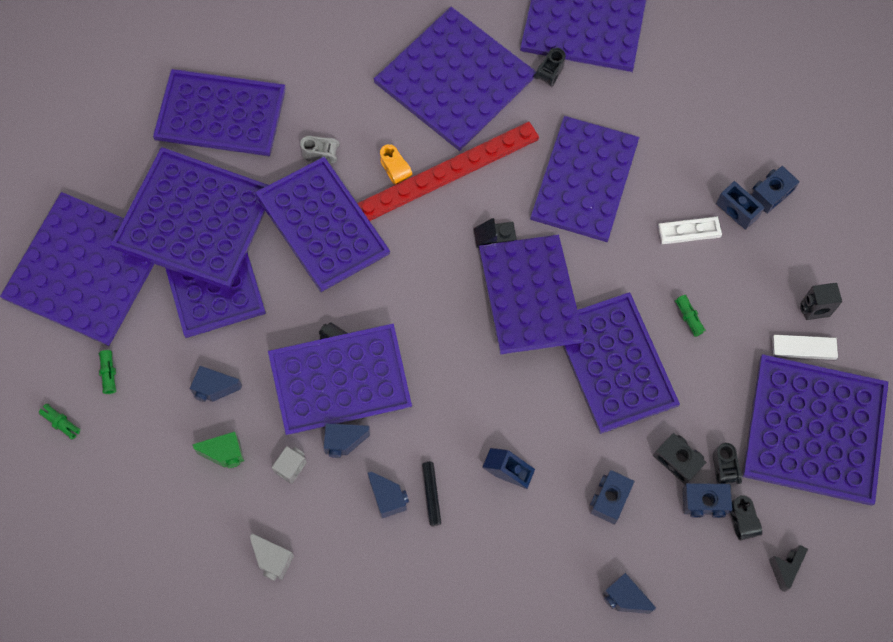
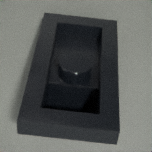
[473,218,517,248]
[769,545,808,592]

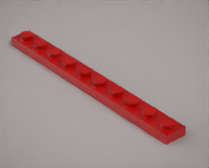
[357,121,539,221]

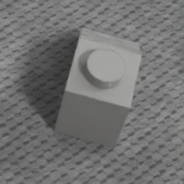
[250,534,294,581]

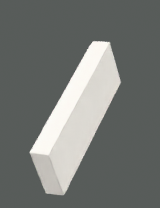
[657,216,722,245]
[772,335,838,360]

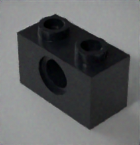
[800,282,843,320]
[653,433,707,485]

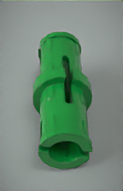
[675,295,706,337]
[98,350,117,394]
[39,403,80,440]

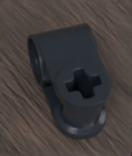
[534,48,565,87]
[713,443,742,484]
[730,495,763,541]

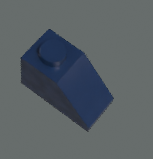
[190,366,242,402]
[324,423,370,458]
[482,448,535,489]
[367,471,409,518]
[603,573,656,614]

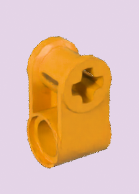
[380,144,413,185]

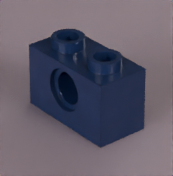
[751,165,800,214]
[716,181,765,230]
[590,470,635,525]
[682,483,732,518]

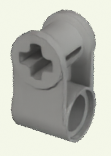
[300,136,340,164]

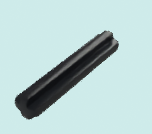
[422,461,441,526]

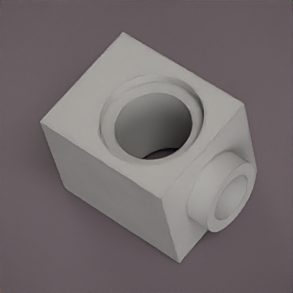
[272,446,307,484]

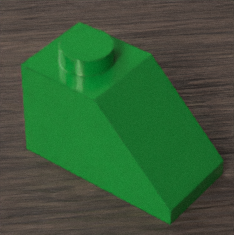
[193,432,244,468]

